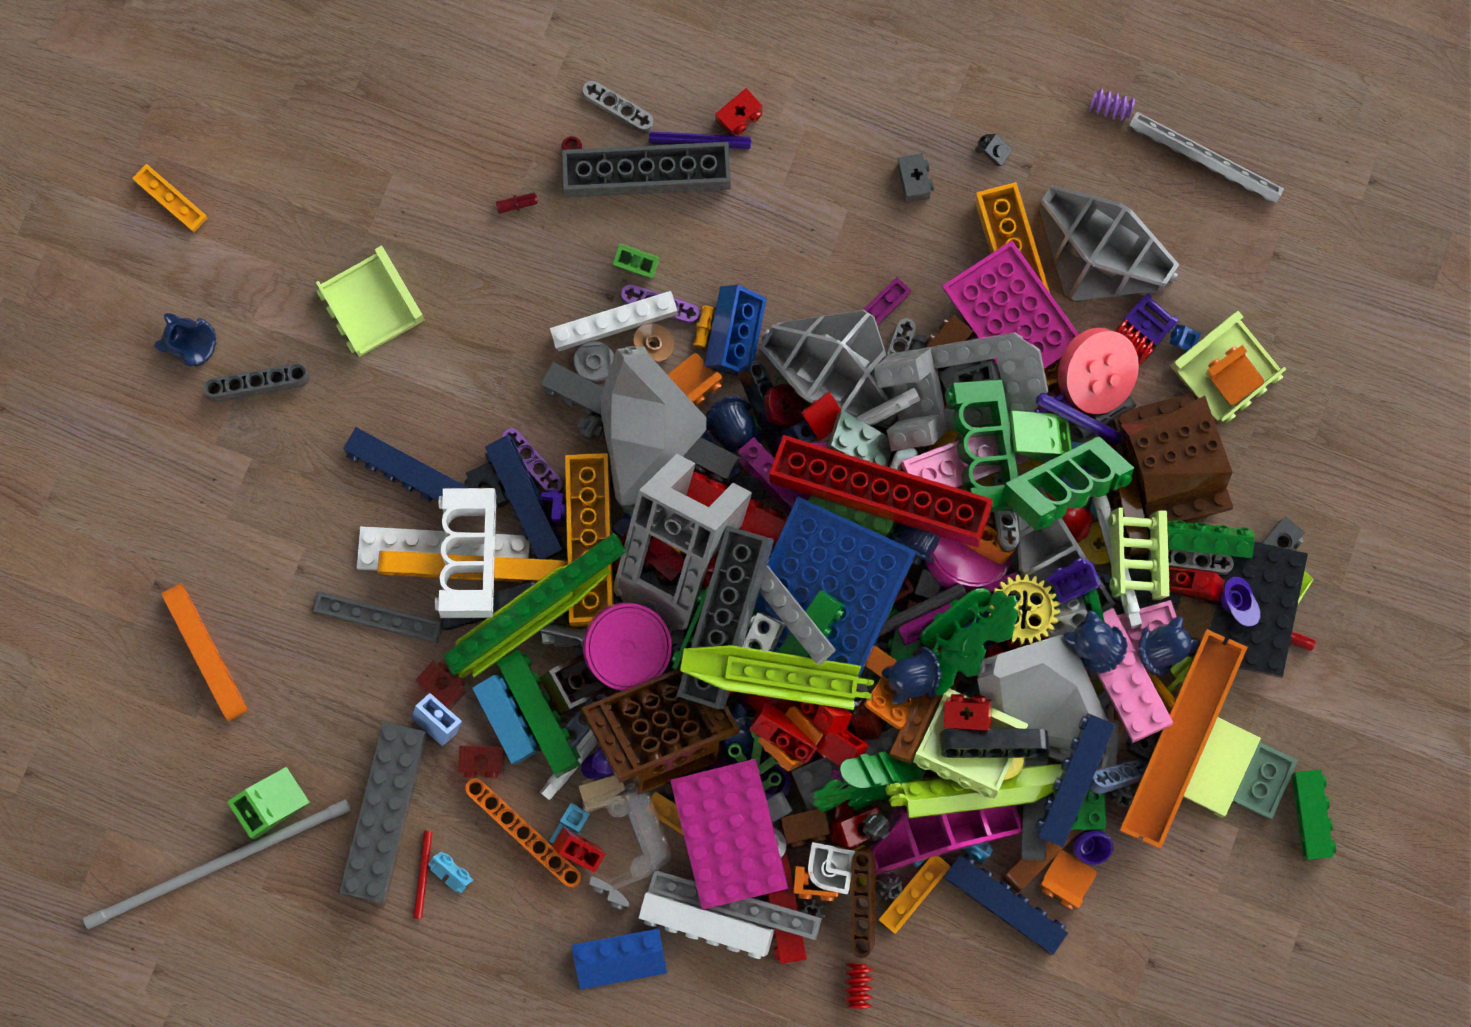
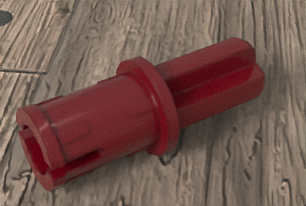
[496,192,538,214]

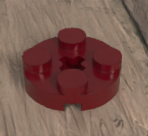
[764,384,804,427]

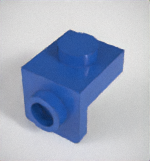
[1169,324,1201,351]

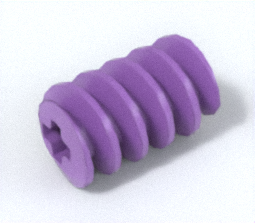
[1089,88,1135,122]

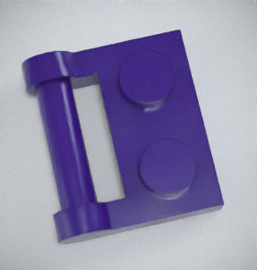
[1123,293,1179,347]

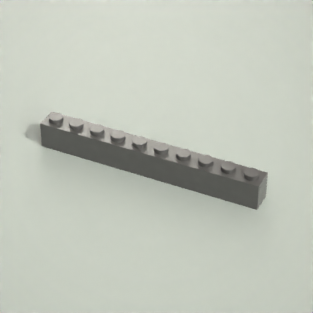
[541,362,740,483]

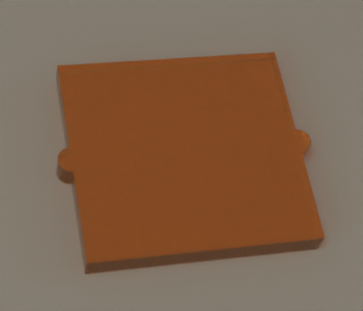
[1176,595,1216,640]

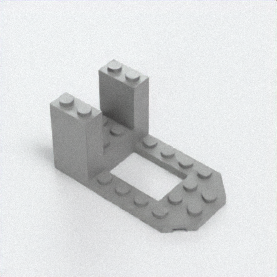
[874,332,1048,451]
[613,454,752,633]

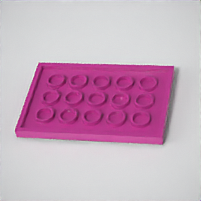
[942,241,1079,370]
[670,759,788,910]

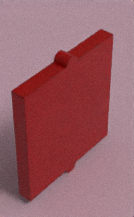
[801,391,842,441]

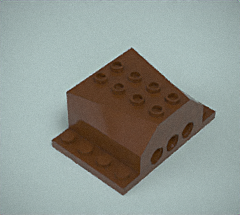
[1112,393,1233,522]
[582,668,740,795]

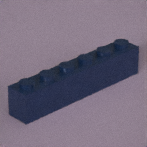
[343,427,467,507]
[485,435,566,560]
[1035,713,1115,847]
[943,855,1068,955]

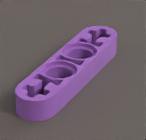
[621,285,699,325]
[502,428,563,493]

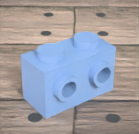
[411,693,462,747]

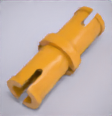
[693,305,715,349]

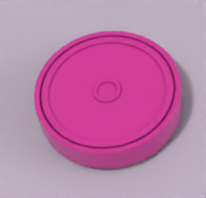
[925,524,1012,594]
[583,602,672,691]

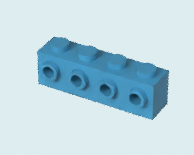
[472,675,540,764]

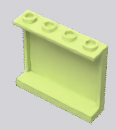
[316,245,425,357]
[1170,311,1286,424]
[913,688,1028,799]
[1183,717,1261,818]

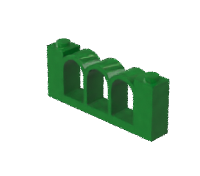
[945,380,1018,512]
[1001,436,1134,531]

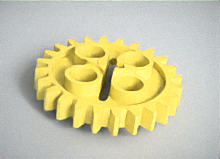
[988,574,1060,646]

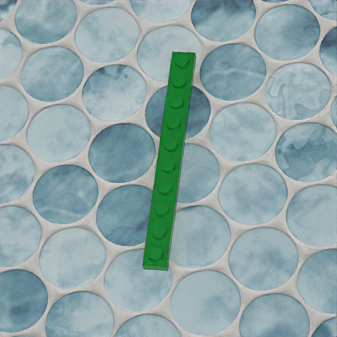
[443,533,626,675]

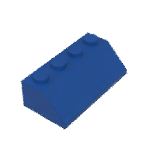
[704,285,767,376]
[572,929,667,989]

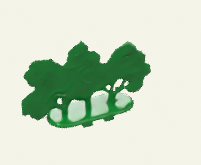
[920,588,1018,696]
[812,751,927,812]

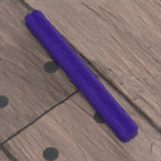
[649,131,751,149]
[1036,393,1122,444]

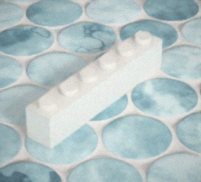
[550,291,679,351]
[639,892,775,959]

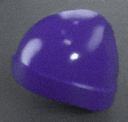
[1073,830,1113,865]

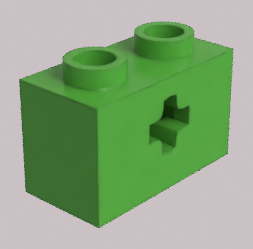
[612,243,660,278]

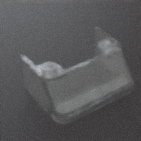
[582,783,672,890]

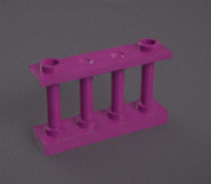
[738,437,810,516]

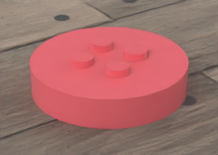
[1058,328,1139,414]

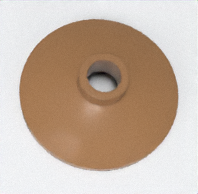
[633,323,674,362]

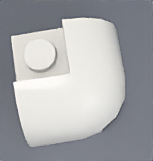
[808,842,855,894]

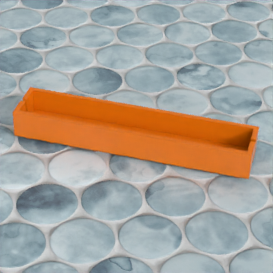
[1119,630,1248,850]

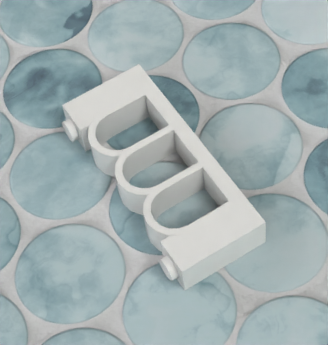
[435,488,496,618]

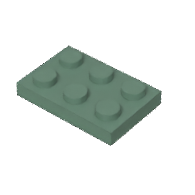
[827,411,892,467]
[1232,742,1298,820]

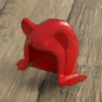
[1045,491,1094,543]

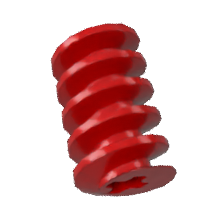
[1115,319,1156,365]
[844,963,873,1009]

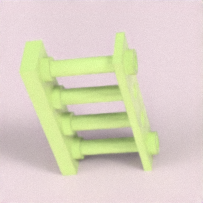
[1108,508,1169,600]

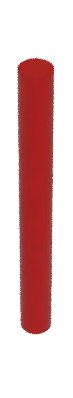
[413,831,433,919]

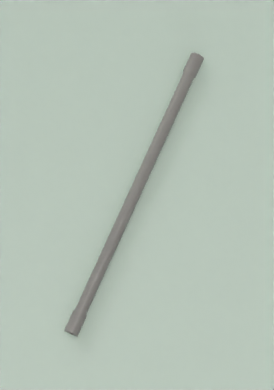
[83,799,351,930]

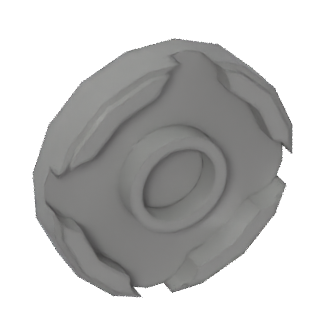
[573,341,614,383]

